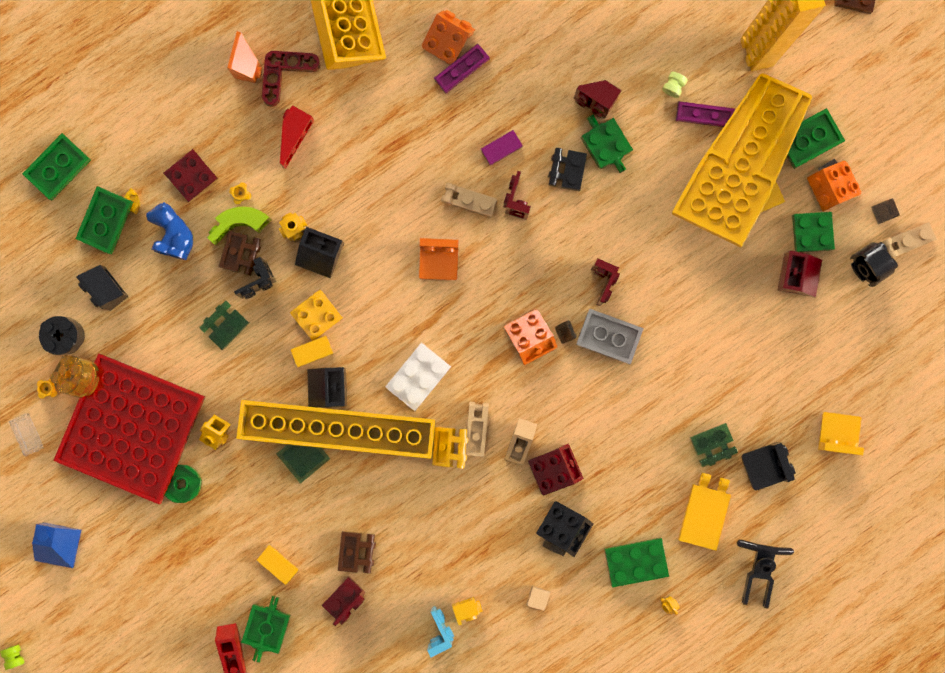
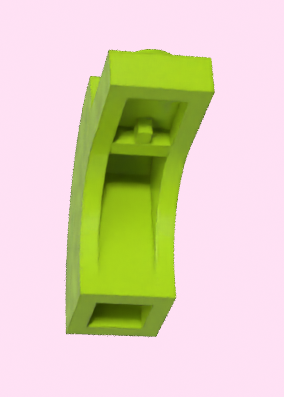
[207,207,272,245]

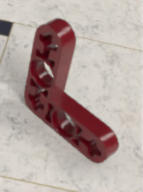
[262,51,321,107]

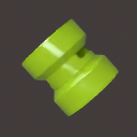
[0,644,25,670]

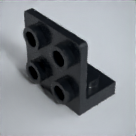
[234,257,276,299]
[536,501,594,557]

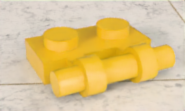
[432,427,469,468]

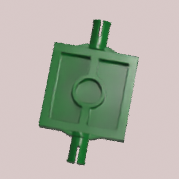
[581,114,633,173]
[241,596,291,663]

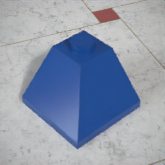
[32,522,82,568]

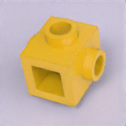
[279,213,307,242]
[199,414,231,450]

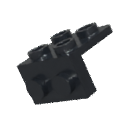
[741,442,796,490]

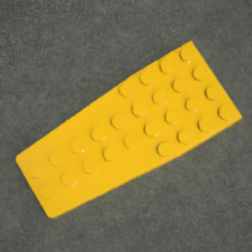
[672,73,812,248]

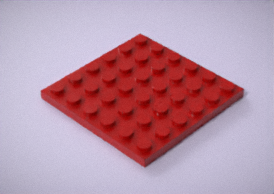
[53,353,206,504]

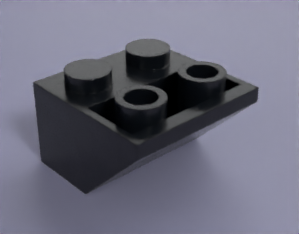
[295,227,345,279]
[76,265,129,311]
[307,367,347,408]

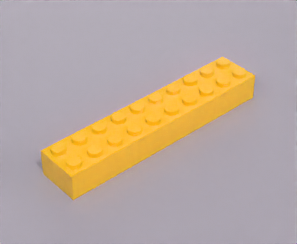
[741,0,826,72]
[236,400,436,459]

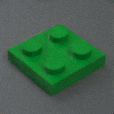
[792,212,835,252]

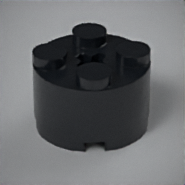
[850,242,898,287]
[39,316,85,355]

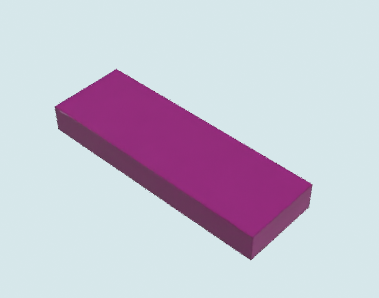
[434,44,490,94]
[675,101,735,127]

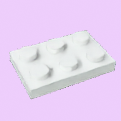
[385,342,451,411]

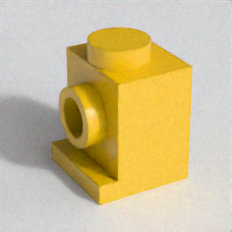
[452,597,483,626]

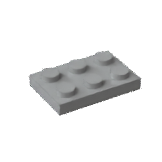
[576,309,644,365]

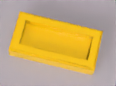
[291,336,334,368]
[257,545,299,585]

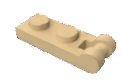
[441,183,497,218]
[882,222,937,258]
[465,402,489,457]

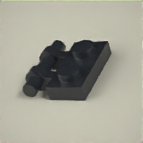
[548,148,587,192]

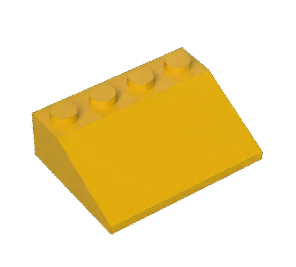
[310,0,386,70]

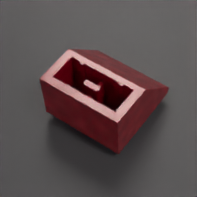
[574,80,622,118]
[778,250,822,298]

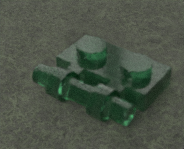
[199,300,250,350]
[689,423,738,468]

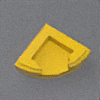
[124,188,140,215]

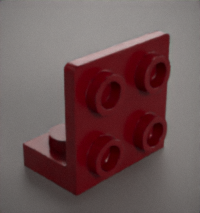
[503,171,531,220]
[591,258,620,306]
[528,443,584,496]
[322,577,365,626]

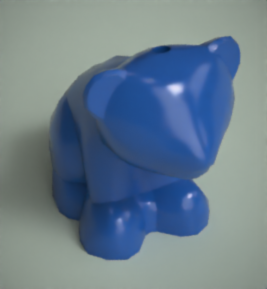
[146,202,193,260]

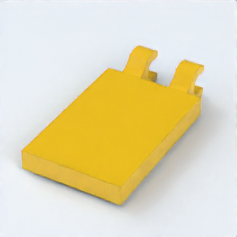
[678,473,731,551]

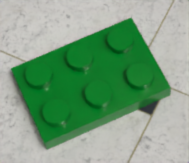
[787,108,845,169]
[22,133,91,201]
[75,186,134,254]
[604,538,669,588]

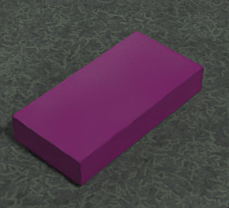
[481,130,523,166]

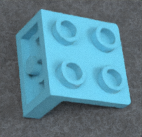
[427,606,454,658]

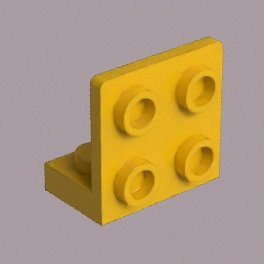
[818,412,864,456]

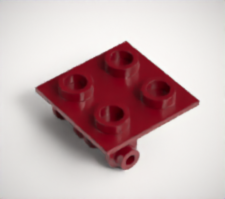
[163,149,218,202]

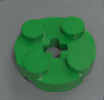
[165,465,202,503]

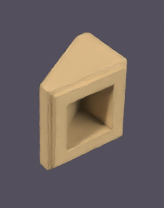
[526,586,551,611]

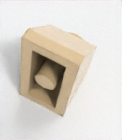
[505,418,537,465]

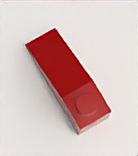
[280,105,314,169]
[215,623,246,673]

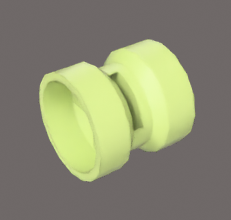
[662,72,688,98]

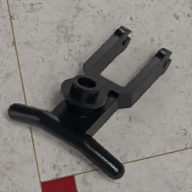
[737,539,794,609]

